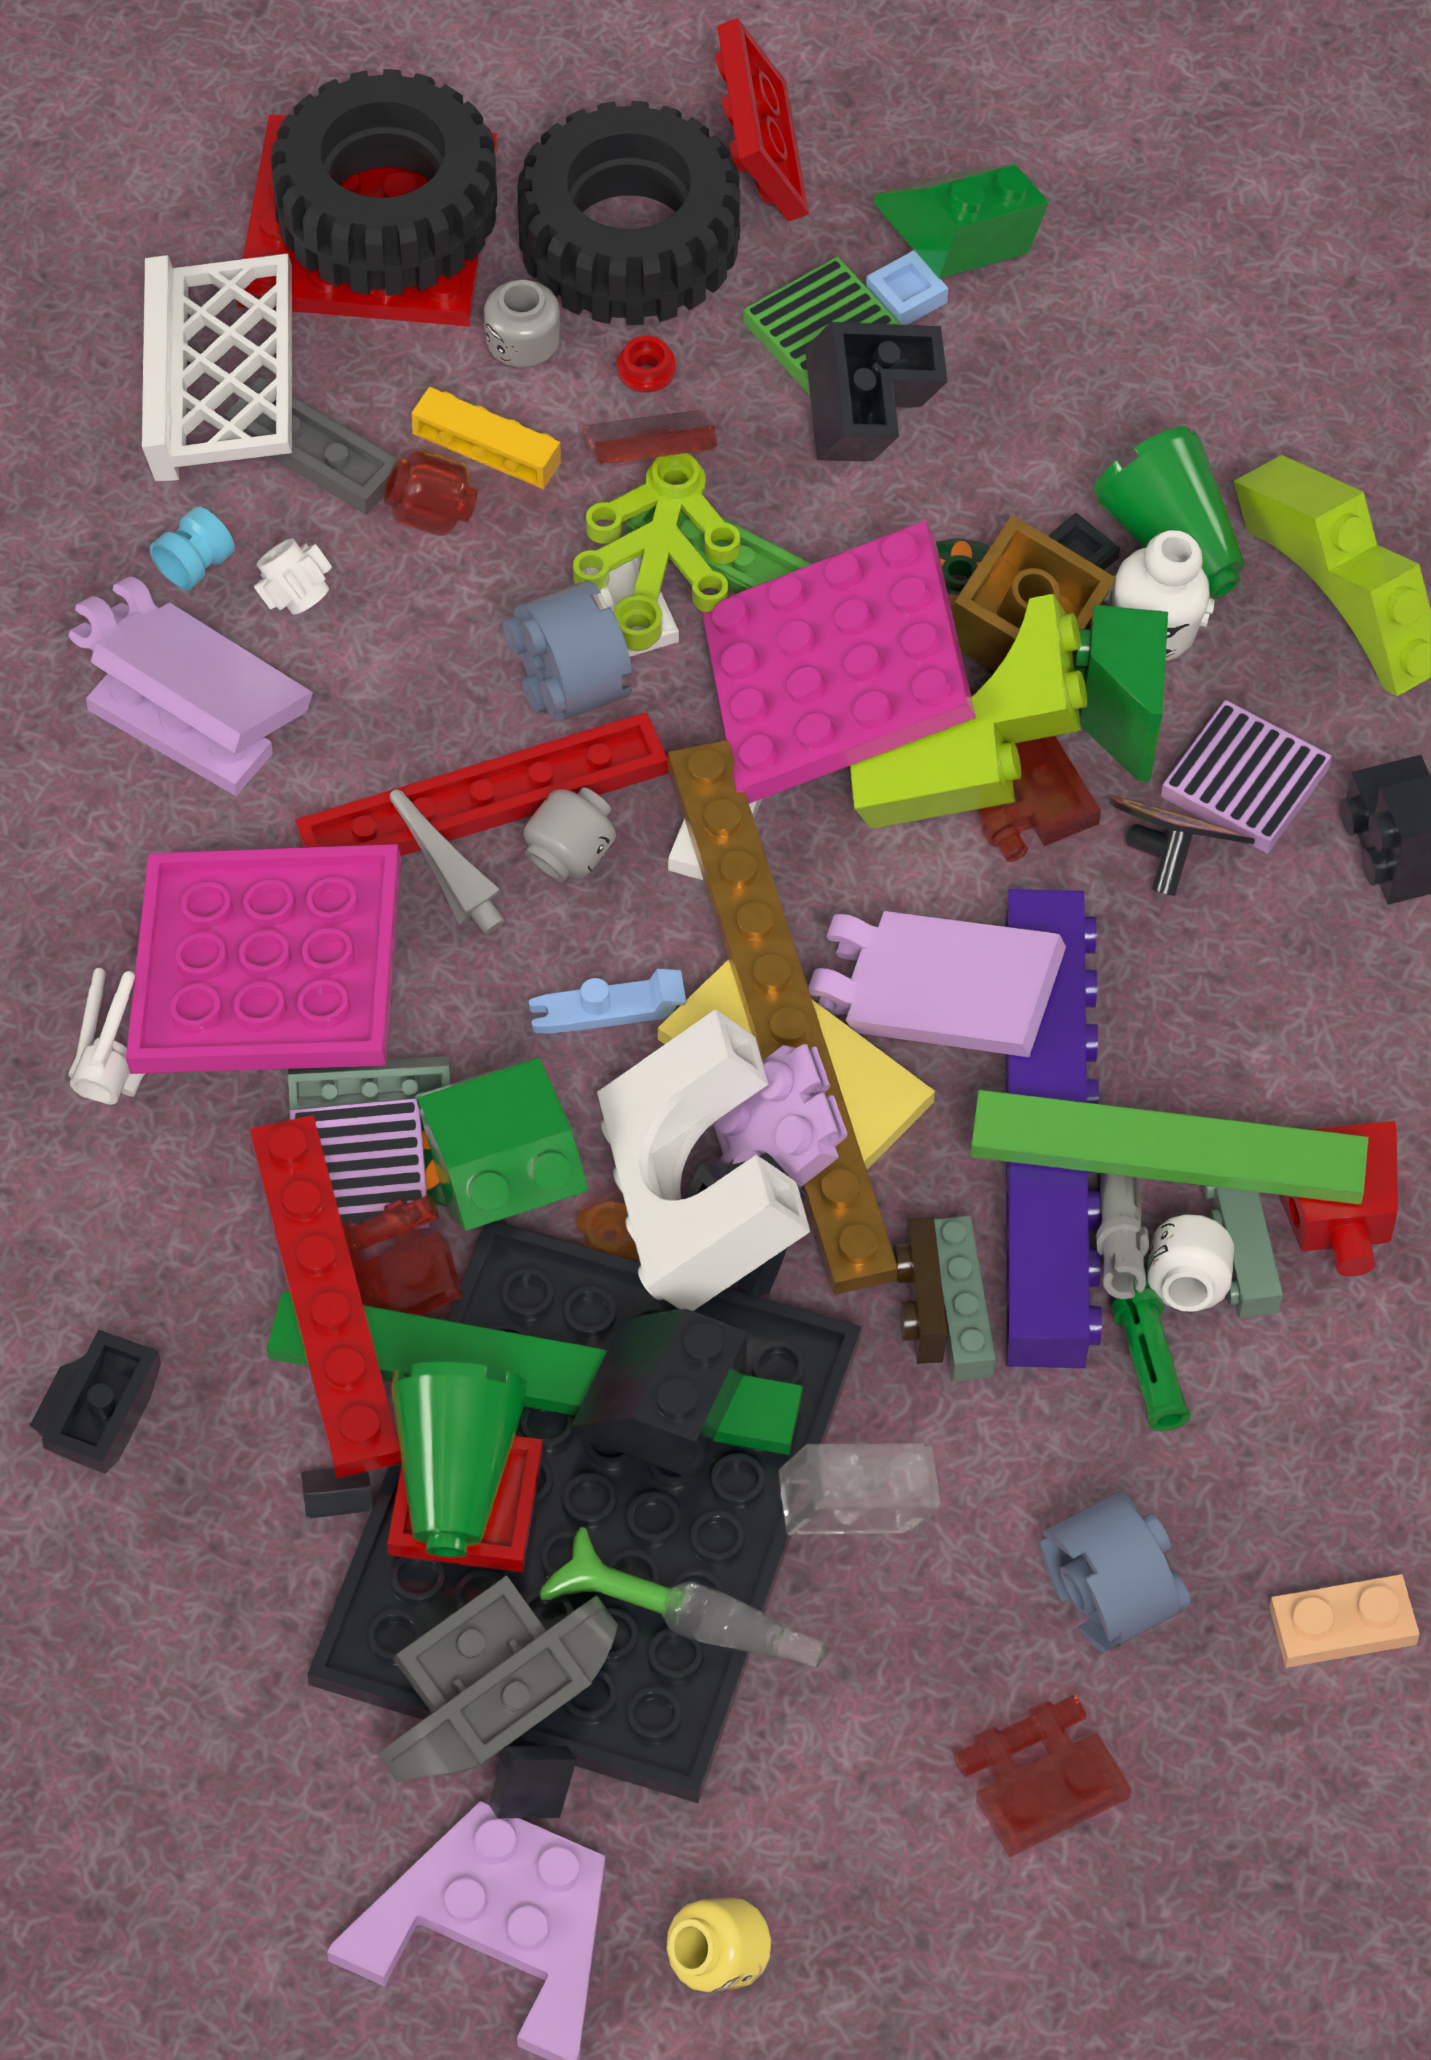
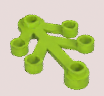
[573,451,741,651]

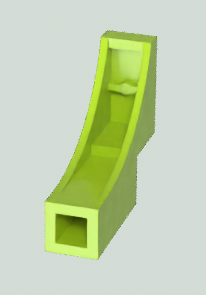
[1234,455,1431,696]
[850,594,1087,828]

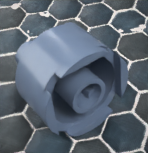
[502,580,632,722]
[1040,1491,1191,1653]

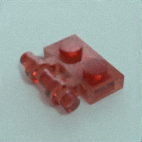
[976,736,1101,862]
[342,1195,463,1316]
[953,1695,1131,1857]

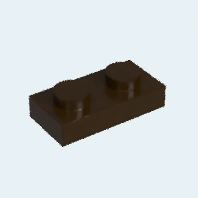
[894,1217,947,1364]

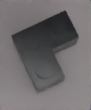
[805,322,948,462]
[1340,755,1431,905]

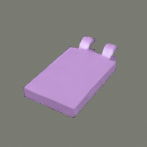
[68,577,313,754]
[808,911,1066,1057]

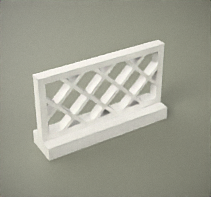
[142,254,292,481]

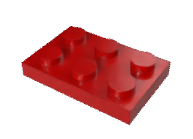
[715,17,809,221]

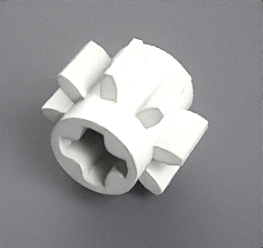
[254,538,332,615]

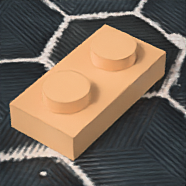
[1269,1574,1420,1668]

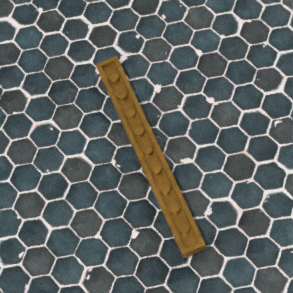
[668,740,898,1295]

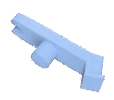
[529,969,686,1034]

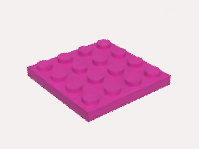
[702,520,976,804]
[126,844,402,1074]

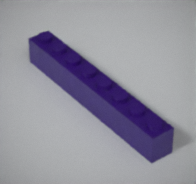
[1005,889,1102,1369]

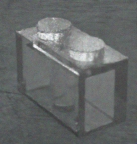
[778,1443,941,1535]

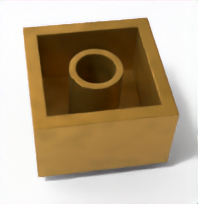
[951,514,1116,672]

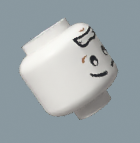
[1147,1214,1234,1312]

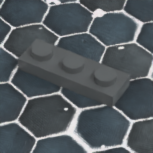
[223,377,403,515]

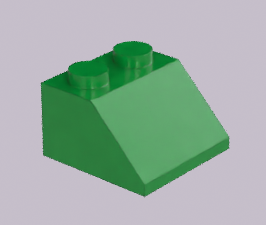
[873,164,1049,279]
[1074,605,1168,782]
[415,1057,589,1231]

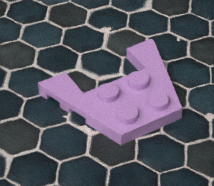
[327,1801,605,2060]

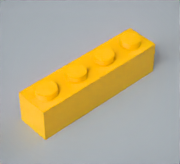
[411,387,561,489]

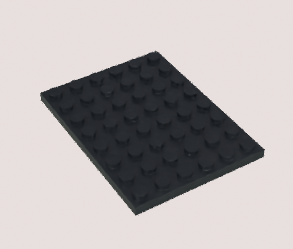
[307,1221,861,1803]

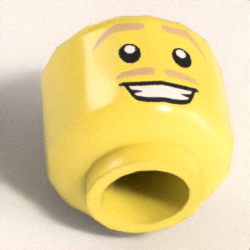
[666,1897,771,1993]

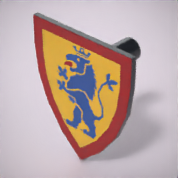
[1109,795,1255,896]

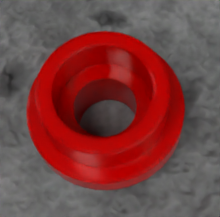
[617,336,676,393]

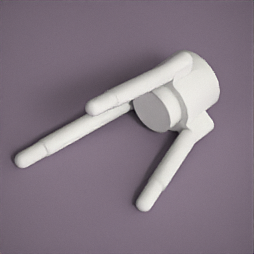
[68,968,145,1105]

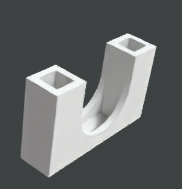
[597,1009,810,1311]

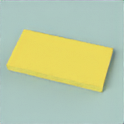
[658,960,935,1170]

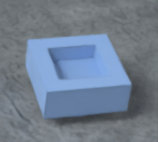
[866,250,948,325]

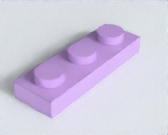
[86,673,273,796]

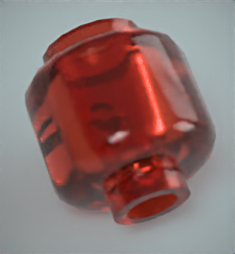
[384,450,478,536]

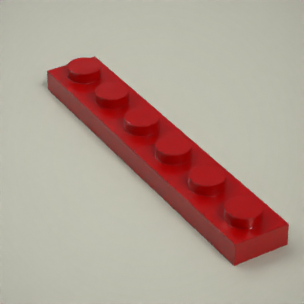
[295,712,668,856]
[250,1115,402,1478]

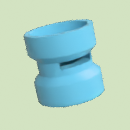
[149,507,235,591]

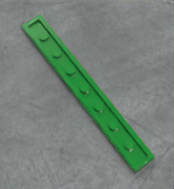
[267,1291,803,1455]

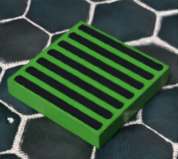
[743,256,900,395]

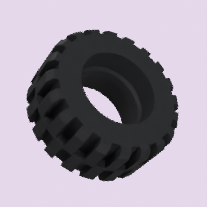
[271,69,497,296]
[517,100,741,326]

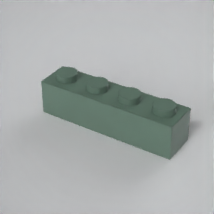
[288,1056,450,1110]
[1202,1185,1283,1318]
[934,1216,996,1382]

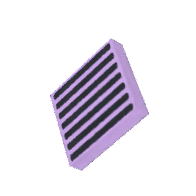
[1161,700,1332,854]
[290,1099,430,1235]

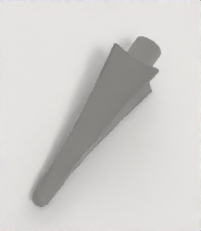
[390,789,505,935]

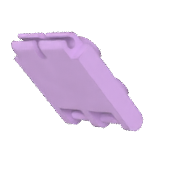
[709,1044,848,1188]

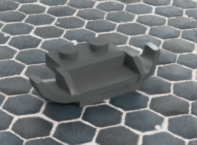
[377,1576,618,1783]

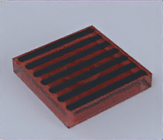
[582,410,717,465]

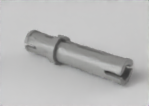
[1096,1173,1149,1299]

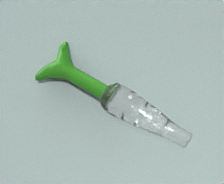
[540,1527,826,1668]

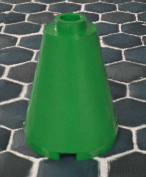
[1092,426,1245,599]
[391,1361,527,1557]

